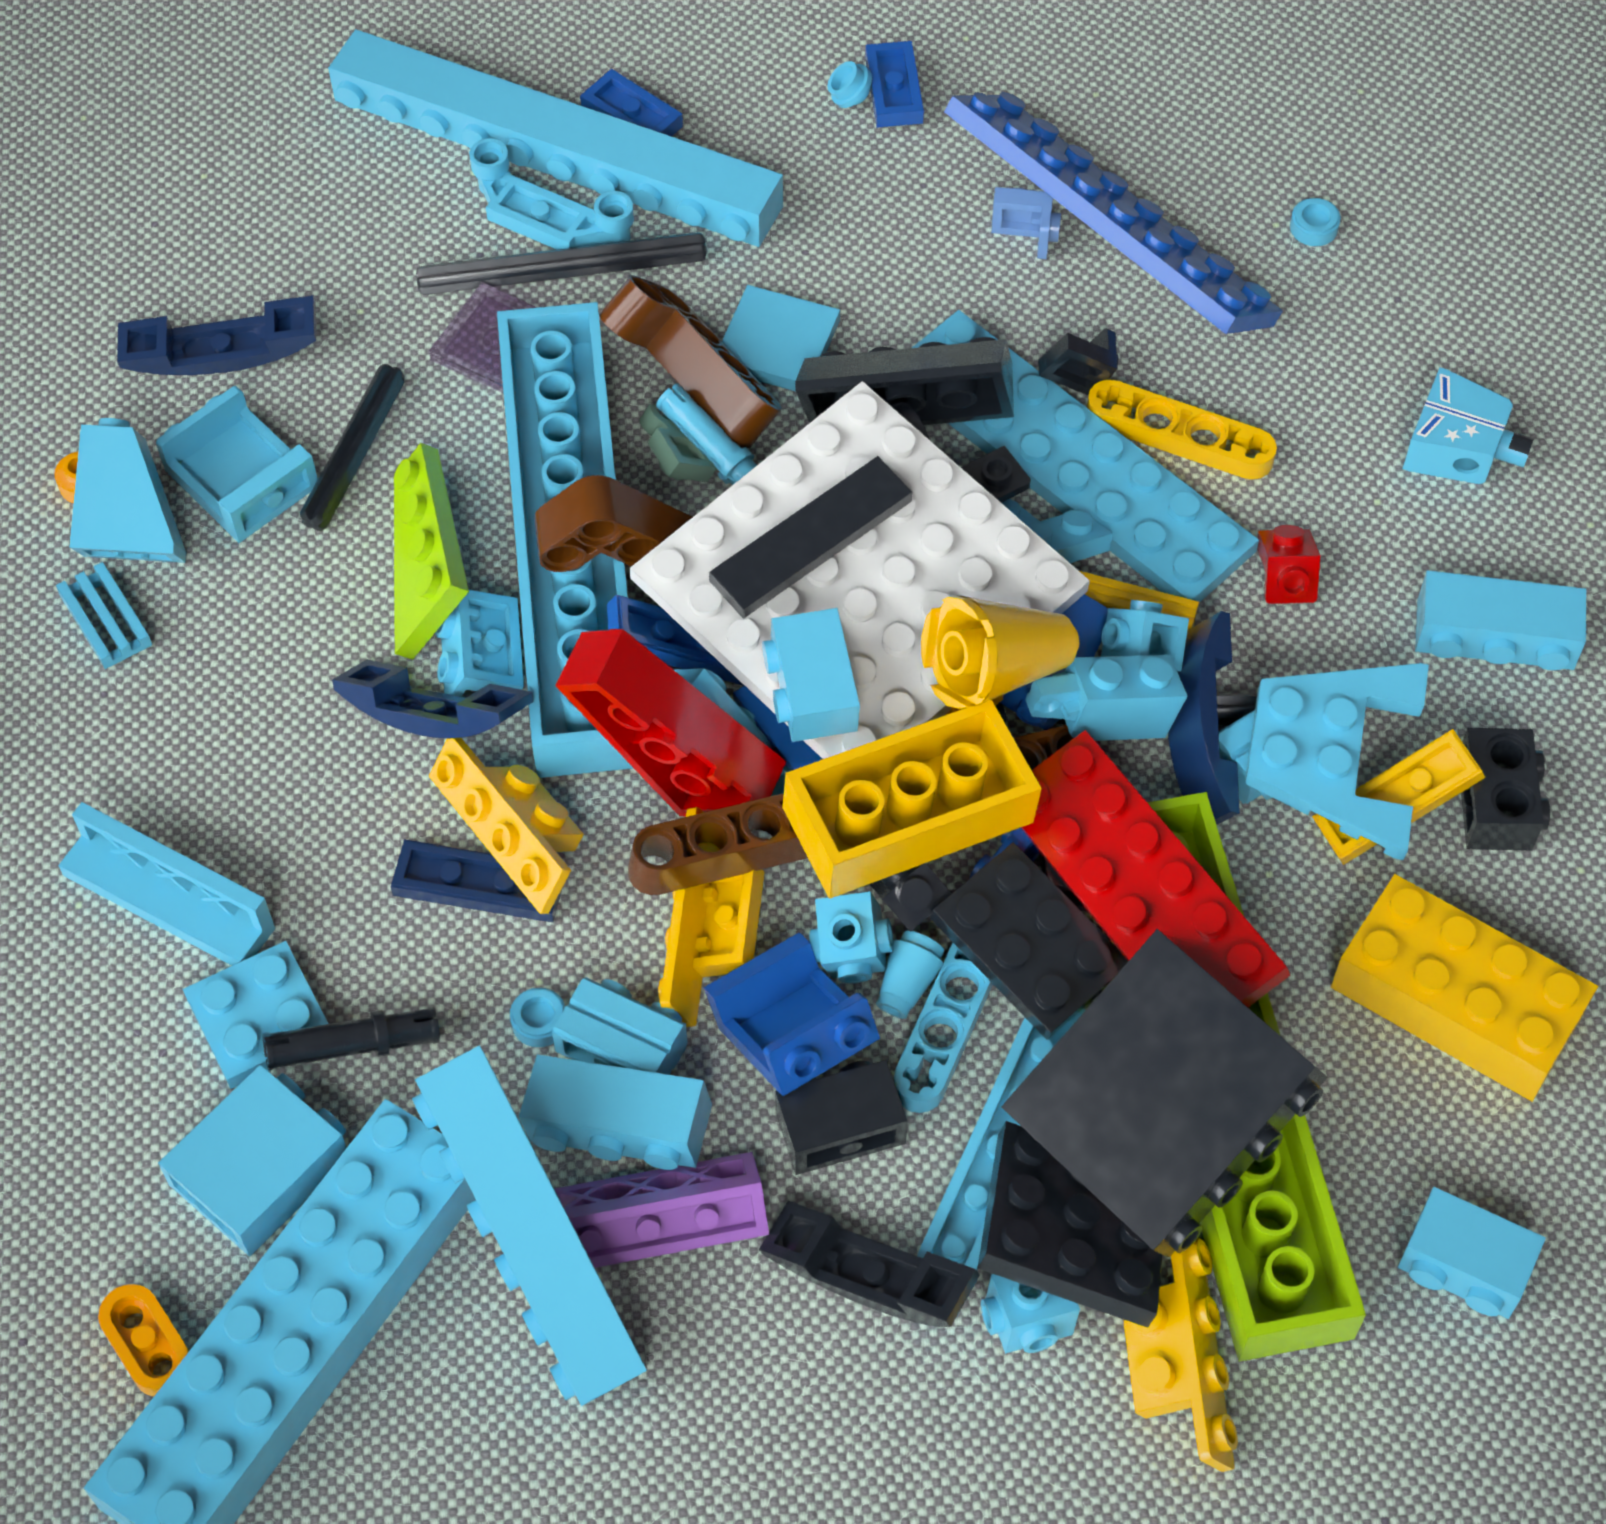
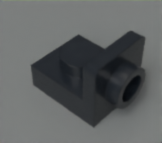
[1038,328,1119,395]
[961,445,1031,503]

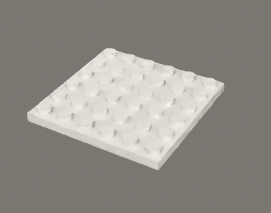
[630,381,1090,759]

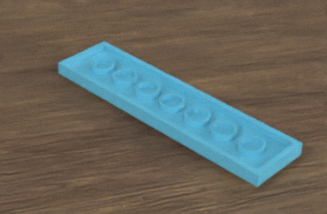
[912,310,1259,603]

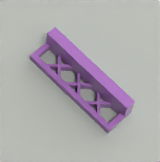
[554,1152,769,1268]

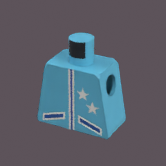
[1403,367,1534,484]

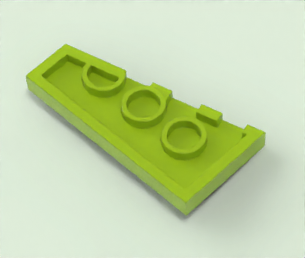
[394,443,469,660]

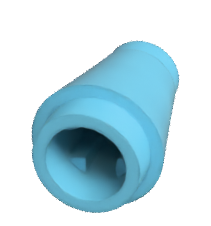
[876,930,944,1019]

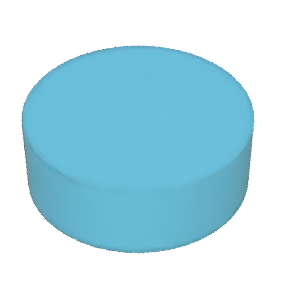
[1290,198,1341,246]
[510,988,566,1047]

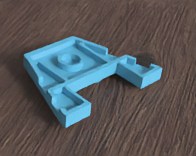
[1244,663,1429,860]

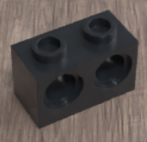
[1461,728,1550,851]

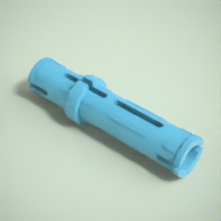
[656,383,757,485]

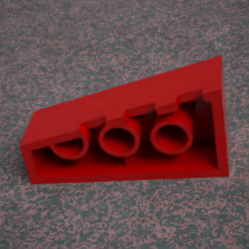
[555,629,786,816]

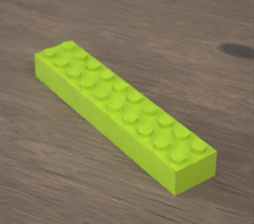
[1147,792,1366,1362]

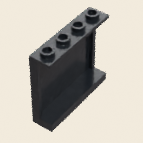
[1001,929,1328,1257]

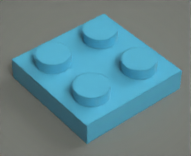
[182,941,329,1089]

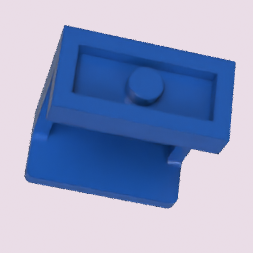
[703,932,880,1096]

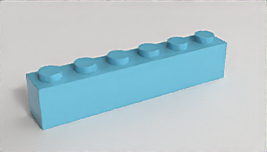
[412,1045,647,1406]

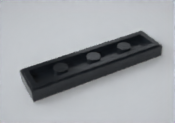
[709,456,913,619]

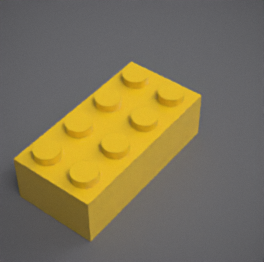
[782,700,1042,899]
[1330,874,1599,1102]

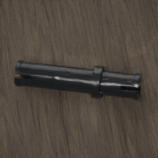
[262,1007,440,1070]

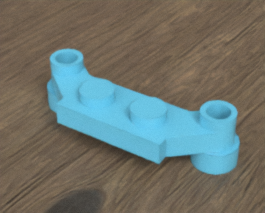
[469,138,634,250]

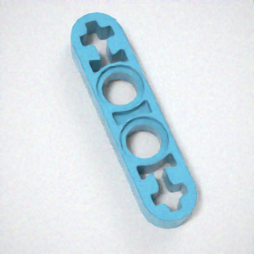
[894,943,993,1113]

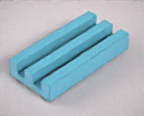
[56,562,152,669]

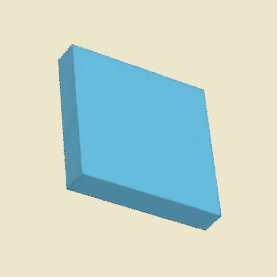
[722,285,840,391]

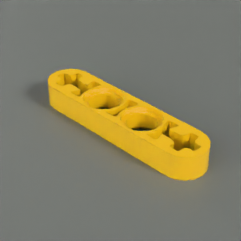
[1087,380,1277,480]

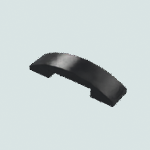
[759,1200,980,1327]

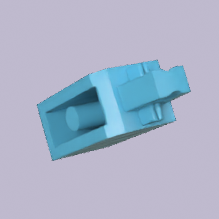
[1025,655,1187,741]

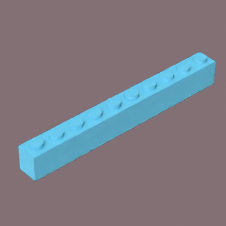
[328,29,783,247]

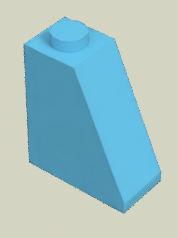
[69,418,186,563]

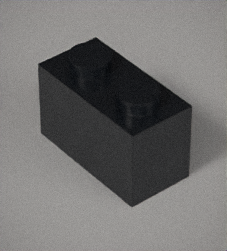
[775,1060,908,1175]

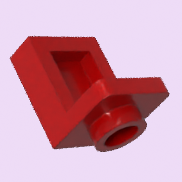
[1257,525,1321,604]

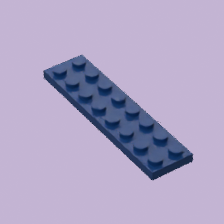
[944,92,1283,334]

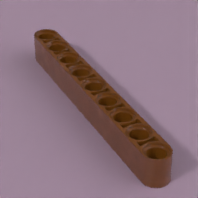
[628,725,1097,895]

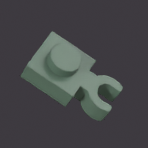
[639,404,717,482]

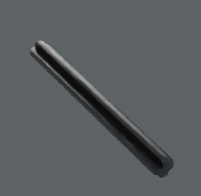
[416,232,706,295]

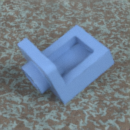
[991,187,1061,259]

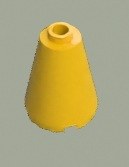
[921,596,1079,709]

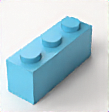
[1415,570,1586,670]
[519,1054,712,1170]

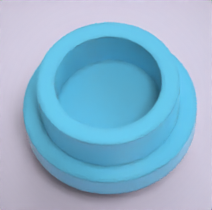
[827,61,872,108]

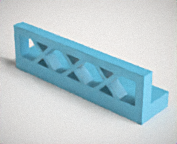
[58,802,275,966]

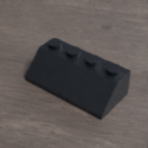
[795,337,1014,425]

